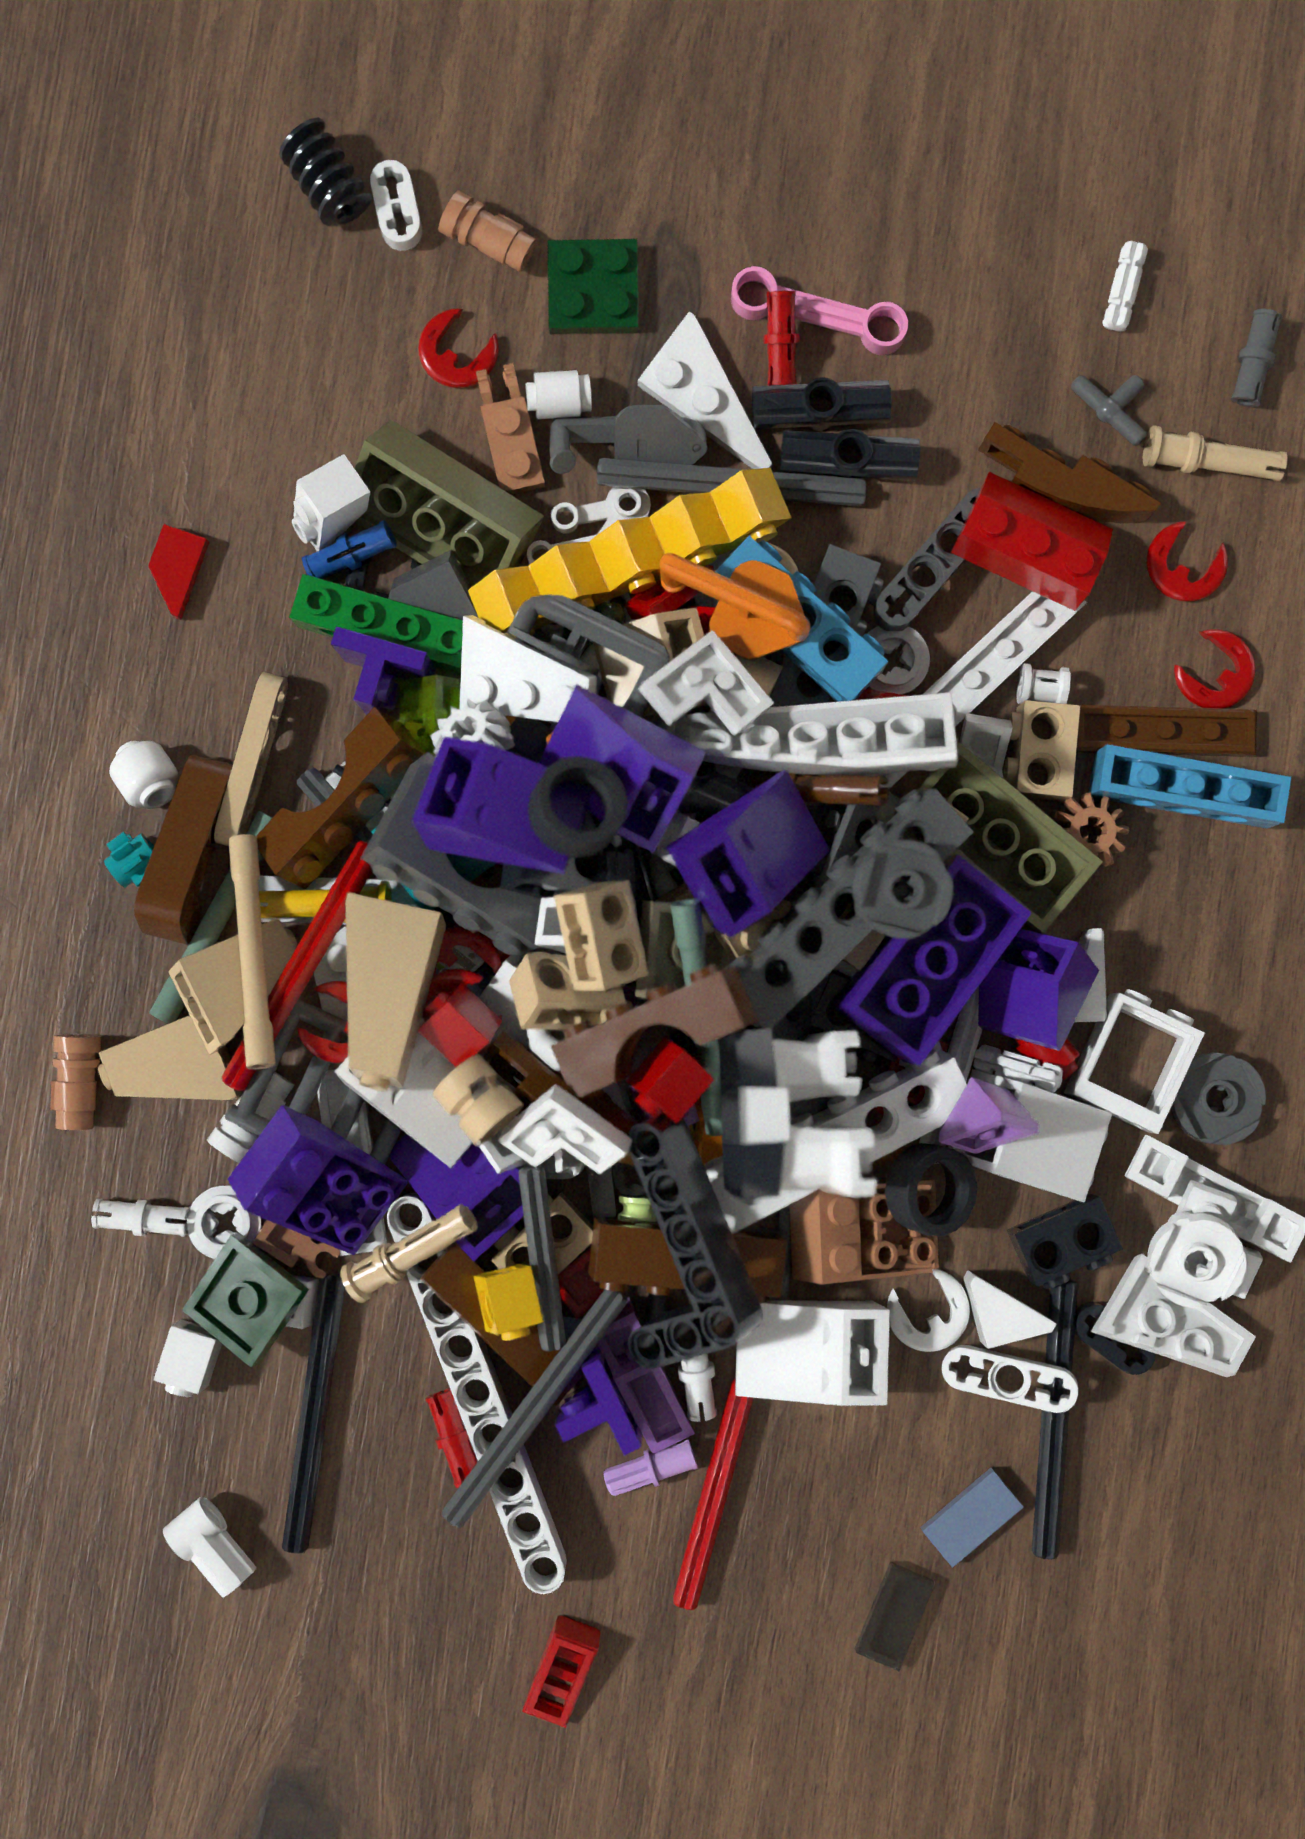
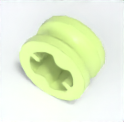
[618,1195,657,1222]

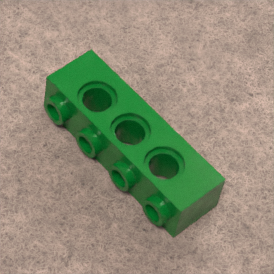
[289,574,463,675]

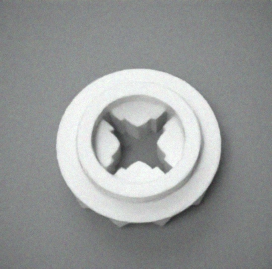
[868,626,930,694]
[187,1185,262,1259]

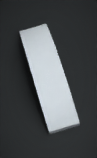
[1124,1135,1305,1263]

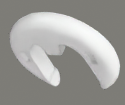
[887,1269,970,1352]

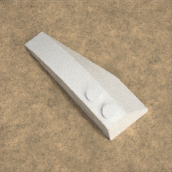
[665,693,957,775]

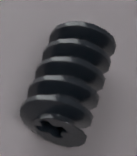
[279,117,372,227]

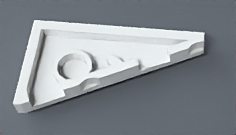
[638,312,772,469]

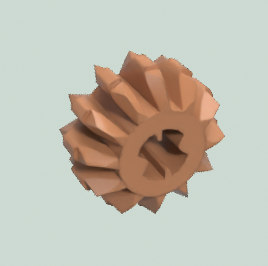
[1051,793,1129,867]

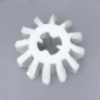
[431,699,515,755]

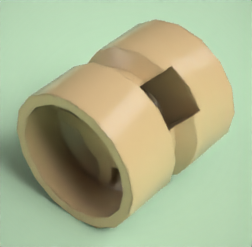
[433,1054,524,1146]

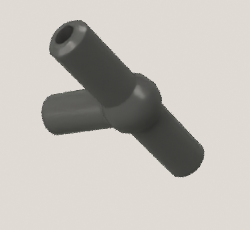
[1071,375,1147,446]

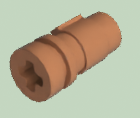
[438,190,537,272]
[50,1034,101,1130]

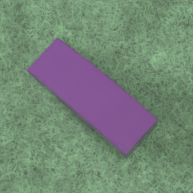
[597,1297,695,1454]

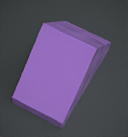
[939,1077,1039,1154]

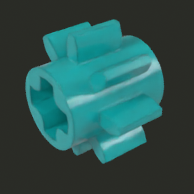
[104,831,154,888]

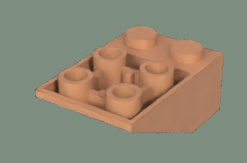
[789,1179,939,1284]

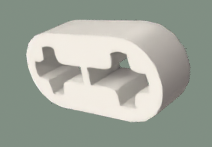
[370,160,422,251]

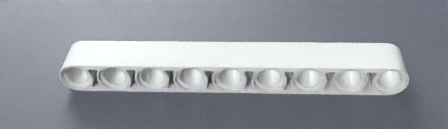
[387,1193,567,1594]

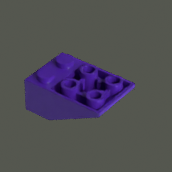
[539,684,706,853]
[412,737,593,874]
[666,770,830,938]
[227,1105,408,1255]
[389,1134,524,1261]

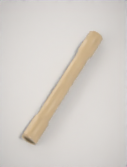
[229,834,275,1069]

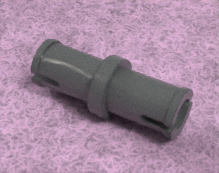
[1231,309,1283,407]

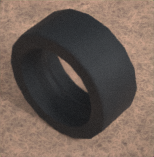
[528,756,628,857]
[885,1143,978,1236]

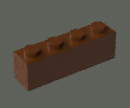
[588,1217,787,1303]

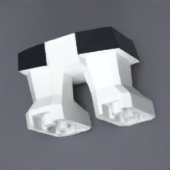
[719,1028,876,1199]

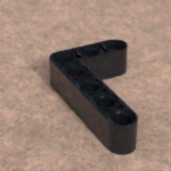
[628,1113,763,1369]

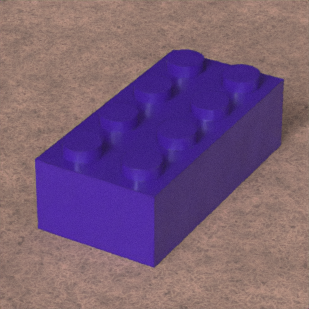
[831,855,1032,1066]

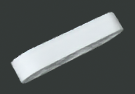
[942,1345,1078,1413]

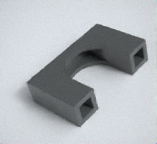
[361,752,579,956]

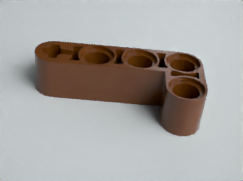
[134,754,233,945]

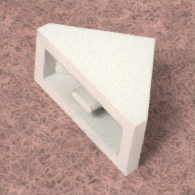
[963,1271,1056,1349]

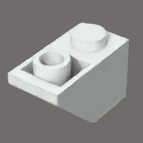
[292,454,370,551]

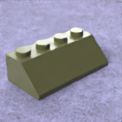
[355,420,544,587]
[917,742,1103,934]

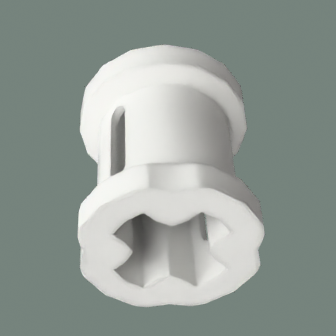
[1016,663,1071,704]

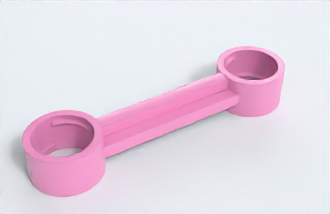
[731,266,908,355]

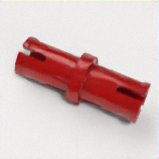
[763,291,800,386]
[425,1388,477,1488]

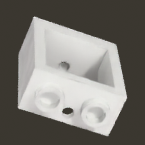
[1064,989,1204,1134]

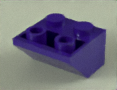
[978,929,1099,1051]

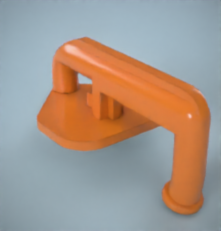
[659,553,811,660]

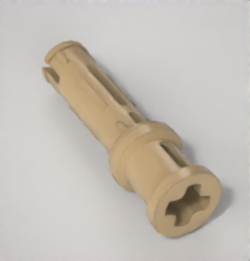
[1143,425,1287,482]
[341,1204,477,1303]

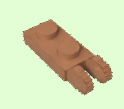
[476,363,545,495]

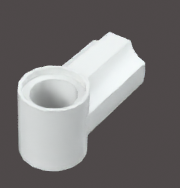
[163,1497,257,1598]

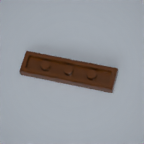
[1076,705,1257,757]
[420,1243,584,1407]

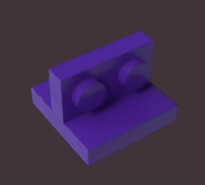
[331,626,437,715]
[555,1347,642,1456]

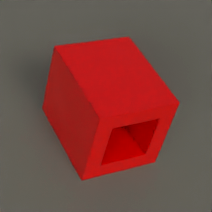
[417,982,503,1068]
[626,1038,715,1123]

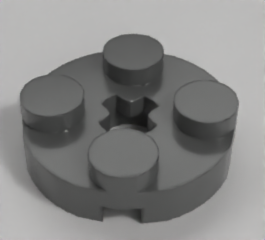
[853,840,953,939]
[1170,1052,1266,1145]

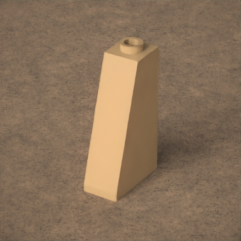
[346,893,446,1092]

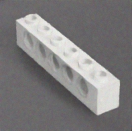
[704,1049,967,1234]

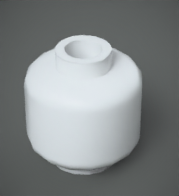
[109,741,179,809]

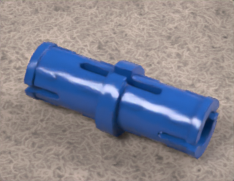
[302,520,397,579]

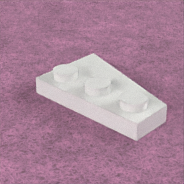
[460,615,597,722]
[1091,1254,1256,1377]

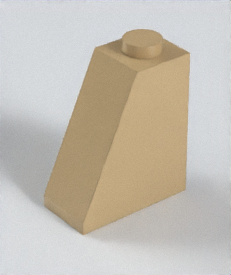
[168,917,298,1055]
[98,1015,243,1100]

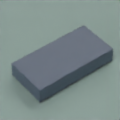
[920,1468,1023,1568]

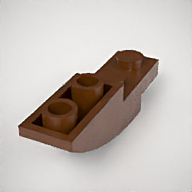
[978,422,1160,523]
[482,1031,641,1165]

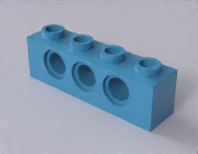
[715,536,888,702]
[1088,744,1292,829]

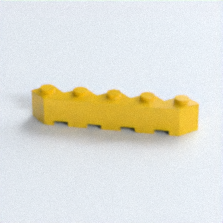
[468,468,791,635]

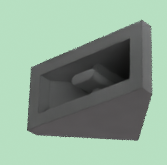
[388,550,479,621]

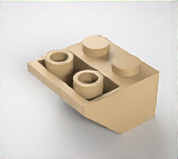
[592,608,709,721]

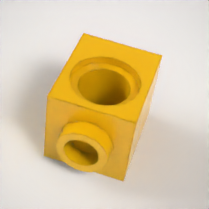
[474,1264,543,1340]

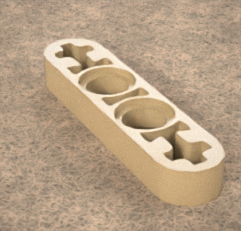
[214,672,288,846]

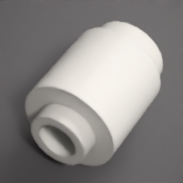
[526,370,591,419]

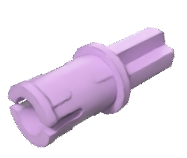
[604,1439,698,1496]

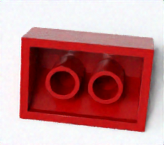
[951,472,1113,611]

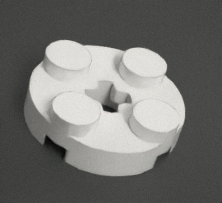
[1147,1211,1247,1308]

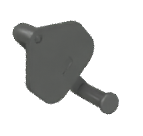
[550,405,707,474]
[507,595,670,717]

